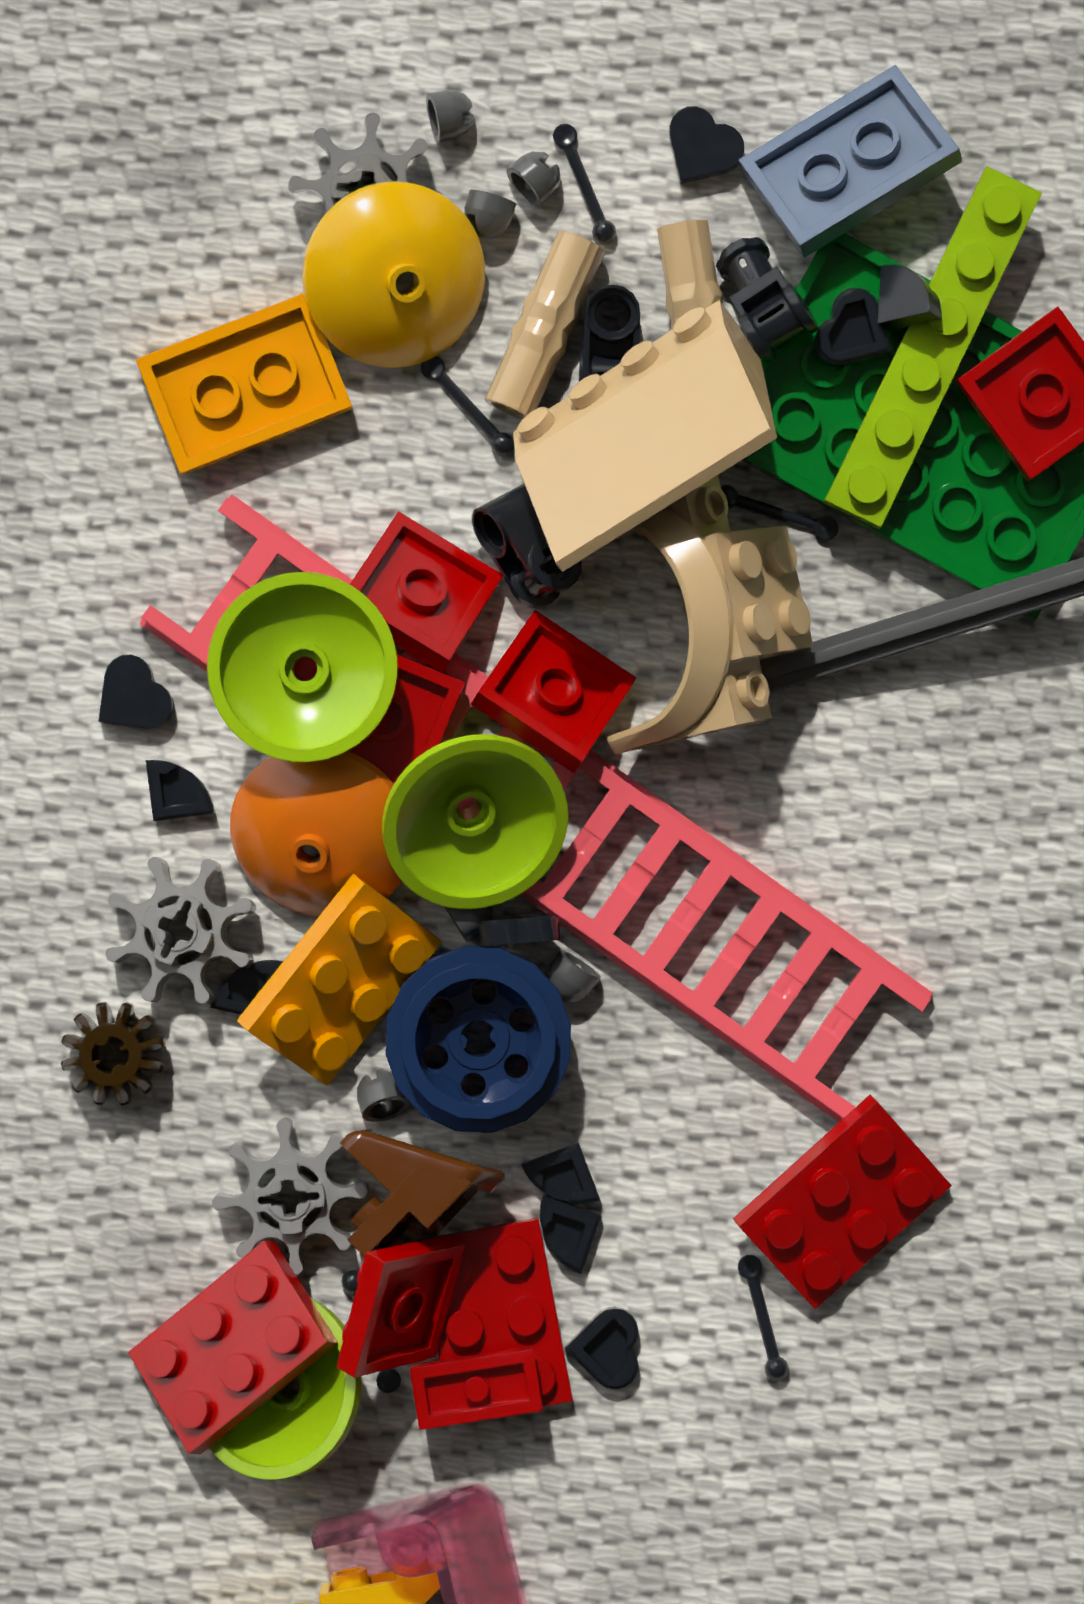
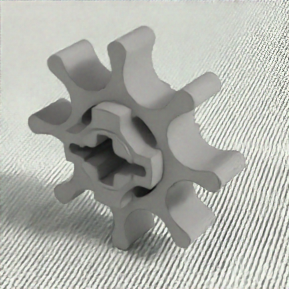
[288,112,442,244]
[105,857,257,1004]
[212,1117,369,1275]

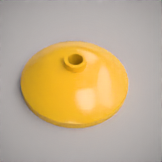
[302,181,485,368]

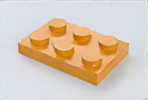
[135,293,353,476]
[237,874,442,1086]

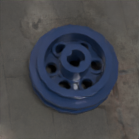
[385,946,571,1133]

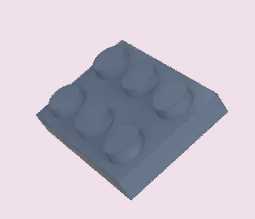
[738,65,962,258]

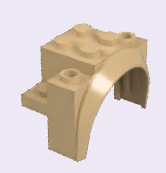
[607,475,813,754]

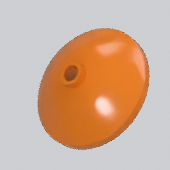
[230,751,401,918]

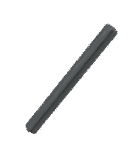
[760,557,1084,692]

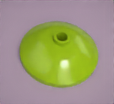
[207,572,398,762]
[381,734,568,909]
[209,1298,361,1480]

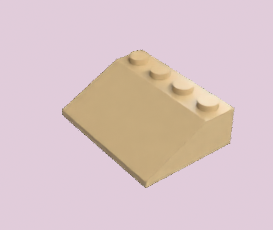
[513,300,777,572]

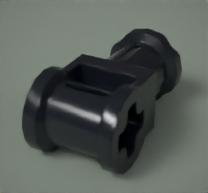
[716,237,820,363]

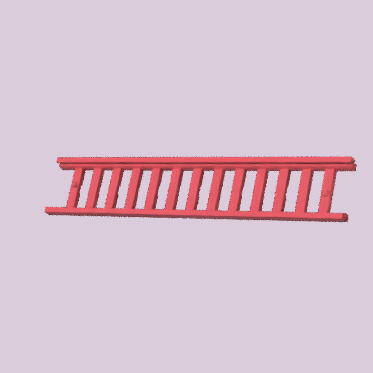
[139,494,933,1122]

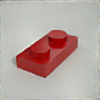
[410,1346,543,1430]

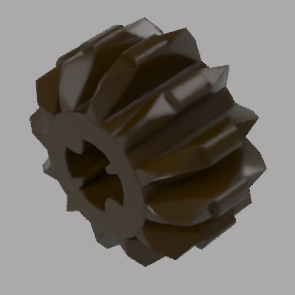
[61,1002,166,1106]

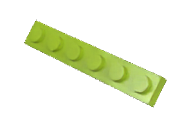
[823,166,1042,529]

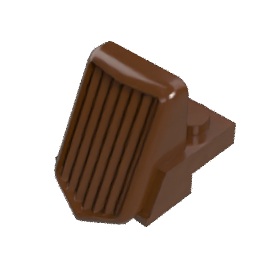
[340,1129,505,1257]

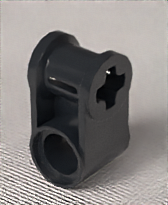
[579,285,641,381]
[472,483,582,609]

